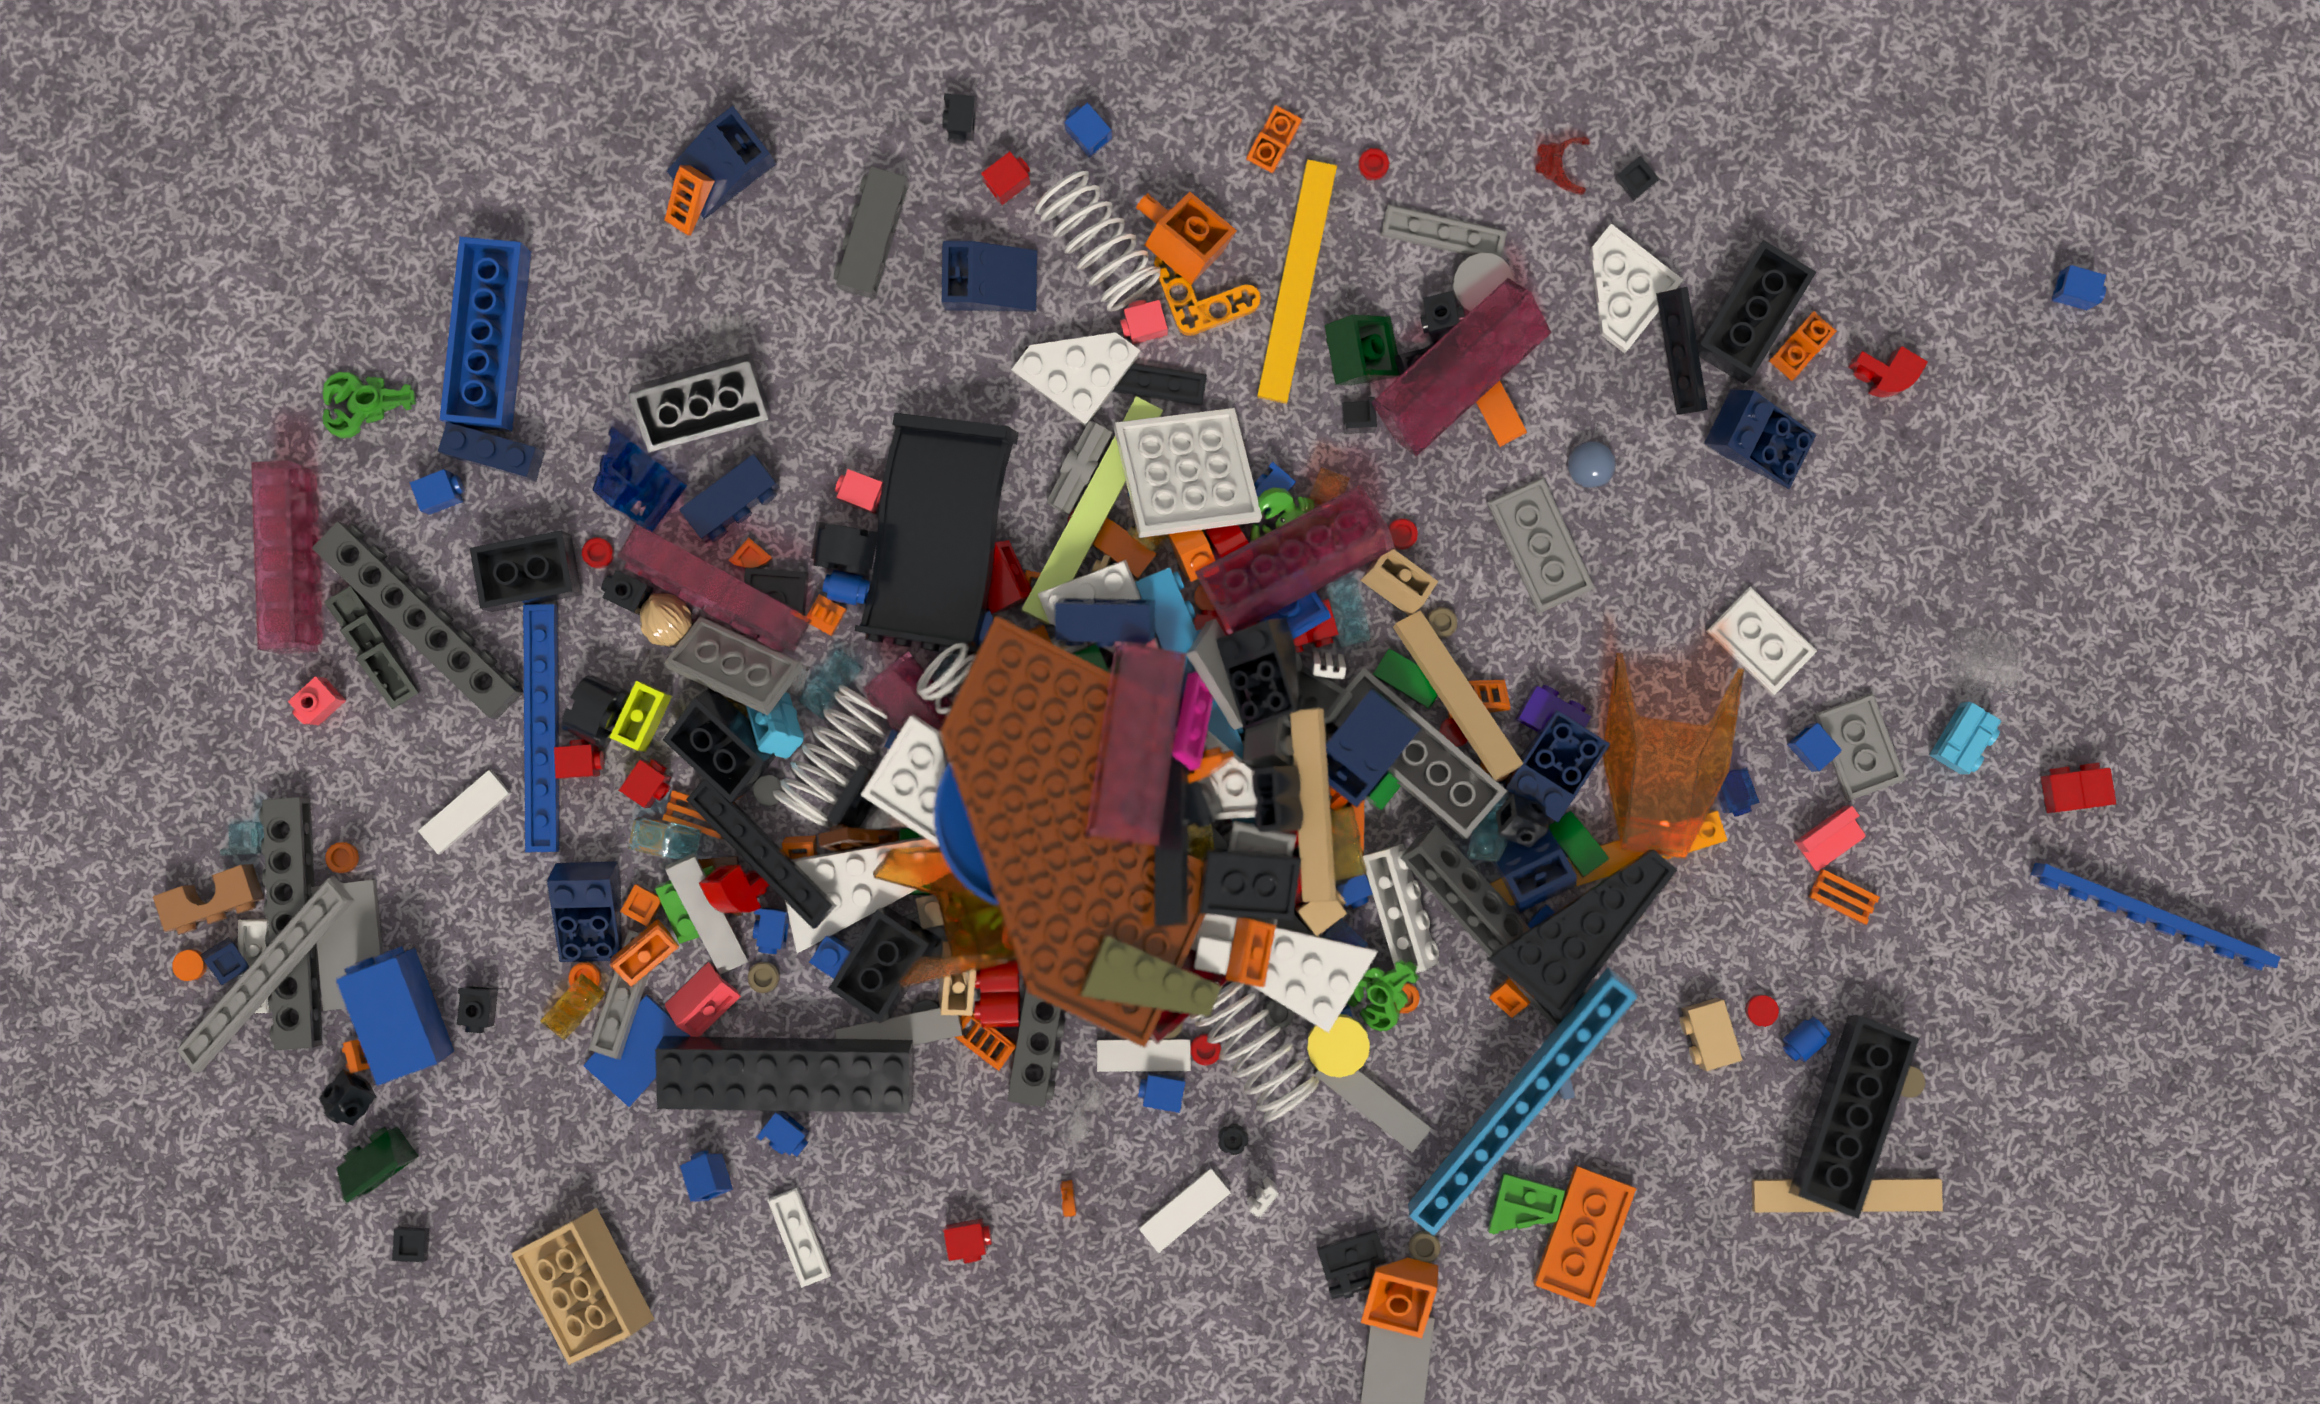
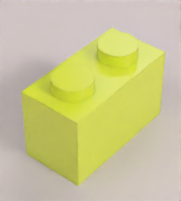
[609,681,672,752]

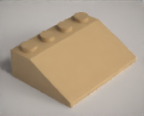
[511,1208,654,1365]

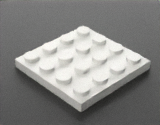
[1114,408,1262,538]

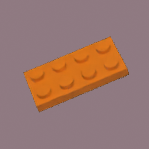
[1533,1165,1636,1307]

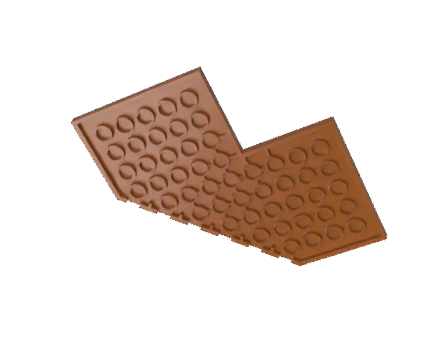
[939,616,1206,1048]

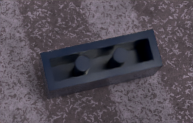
[438,422,545,482]
[679,454,780,542]
[1055,598,1155,648]

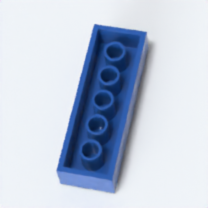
[439,237,531,432]

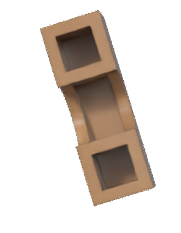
[152,864,264,935]

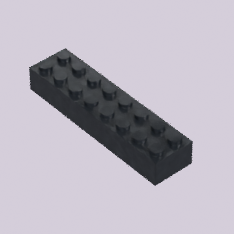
[655,1036,913,1113]

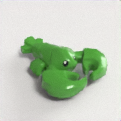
[322,372,416,438]
[1250,487,1341,556]
[1347,959,1419,1031]

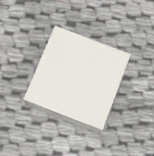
[1194,936,1232,975]

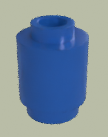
[823,569,870,606]
[1782,1016,1831,1062]

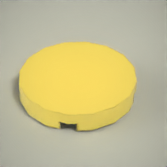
[1307,1014,1370,1077]

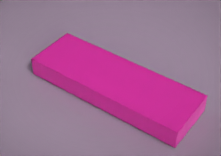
[1172,671,1213,770]

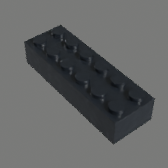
[1788,1015,1920,1219]

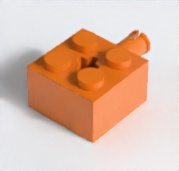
[1136,192,1237,285]

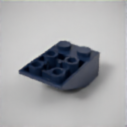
[667,106,776,219]
[941,241,1038,312]
[1704,389,1816,489]
[1326,688,1422,807]
[1502,710,1610,822]
[1477,822,1577,913]
[547,861,622,962]

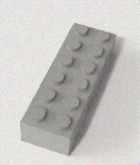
[1330,668,1507,839]

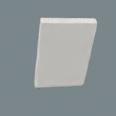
[1706,587,1817,695]

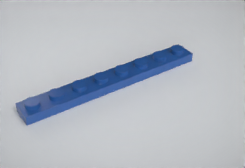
[523,604,560,852]
[2031,863,2281,971]

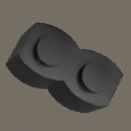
[1252,766,1303,833]

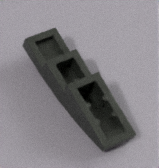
[324,586,419,709]

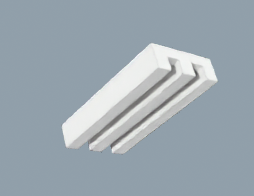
[1311,651,1346,679]
[1247,1176,1278,1217]

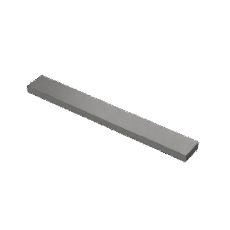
[177,877,354,1073]

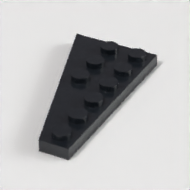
[1486,849,1678,1020]

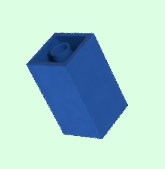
[335,946,454,1086]

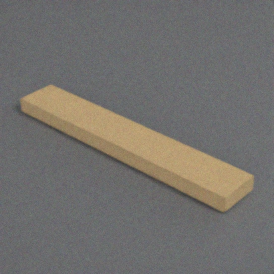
[1393,610,1523,781]
[1290,709,1336,902]
[1752,1178,1943,1213]

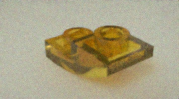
[1330,807,1367,881]
[540,974,606,1040]

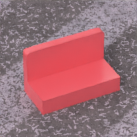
[1795,806,1866,871]
[665,962,741,1037]

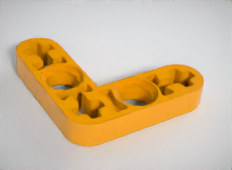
[1154,256,1261,336]

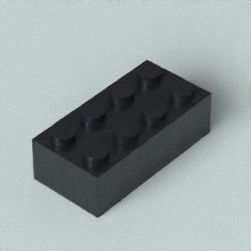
[1697,240,1816,384]
[628,353,770,453]

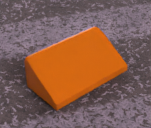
[1226,918,1276,988]
[610,919,679,987]

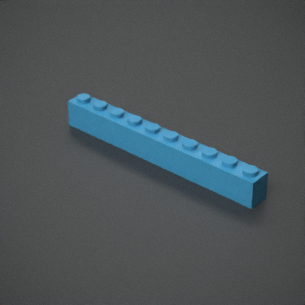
[1135,567,1256,825]
[1408,967,1638,1236]

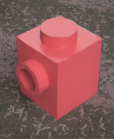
[1120,300,1168,345]
[288,676,346,726]

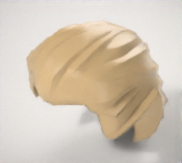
[640,593,692,647]

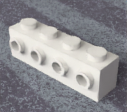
[1362,844,1439,973]

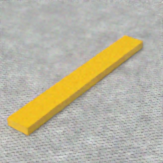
[1257,159,1337,404]

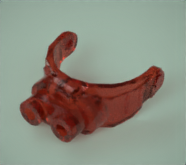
[1535,137,1590,195]

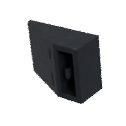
[1216,618,1299,730]

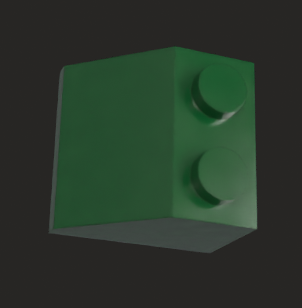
[1324,314,1400,385]
[336,1126,419,1204]

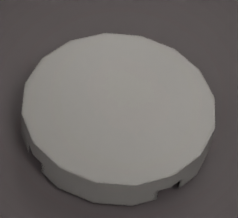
[1452,253,1515,315]

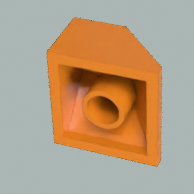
[1361,1258,1439,1339]

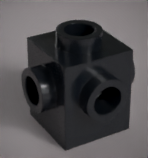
[1420,291,1467,344]
[1496,793,1548,848]
[319,1069,377,1126]

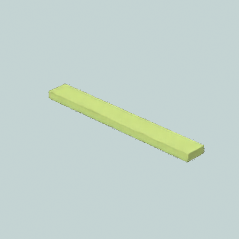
[1022,396,1163,625]

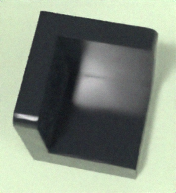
[1342,397,1377,434]

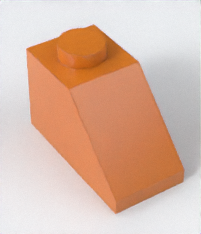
[1167,530,1219,582]

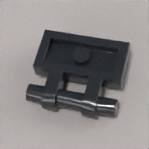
[1317,1230,1386,1300]

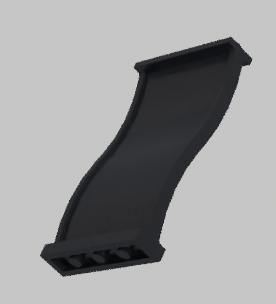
[855,413,1019,656]

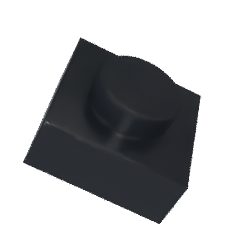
[1615,156,1660,201]
[392,1227,429,1262]

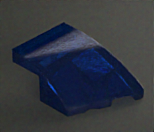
[592,426,688,534]

